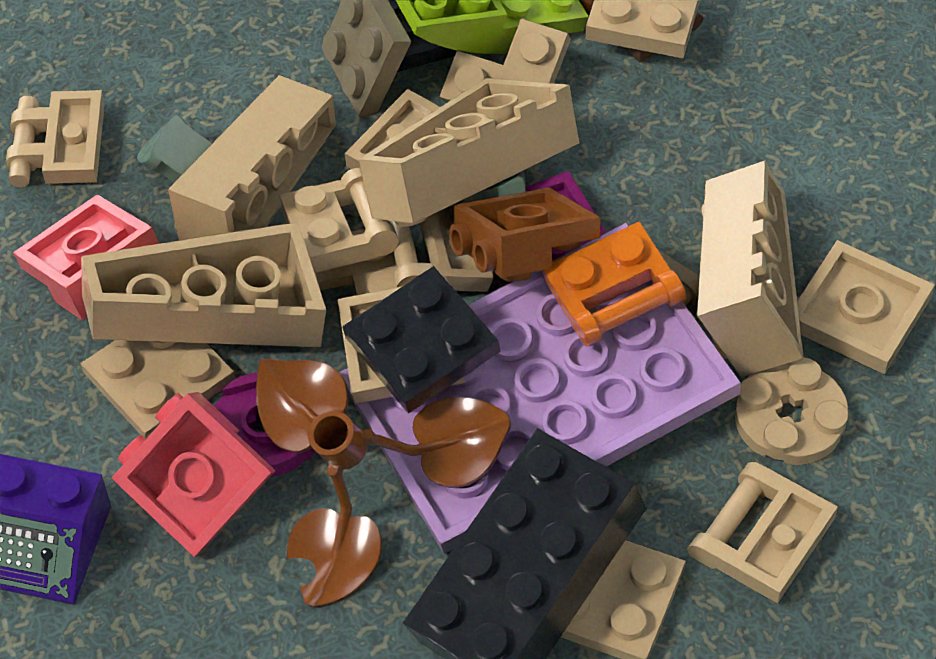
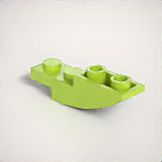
[396,0,589,54]

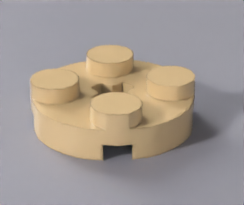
[735,358,848,465]

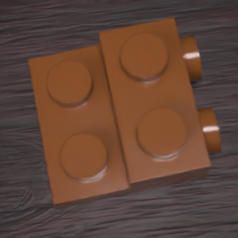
[449,187,600,281]

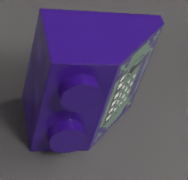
[0,454,111,605]

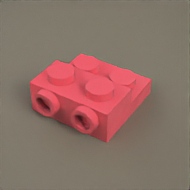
[13,195,159,320]
[112,392,276,557]

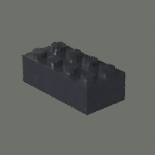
[403,428,647,659]

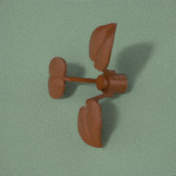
[256,359,511,607]

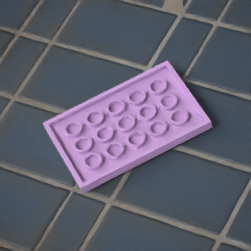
[339,223,741,554]

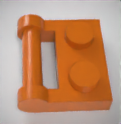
[542,221,686,347]

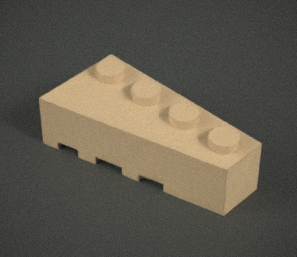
[168,75,336,241]
[359,78,579,227]
[697,161,803,377]
[81,222,326,347]

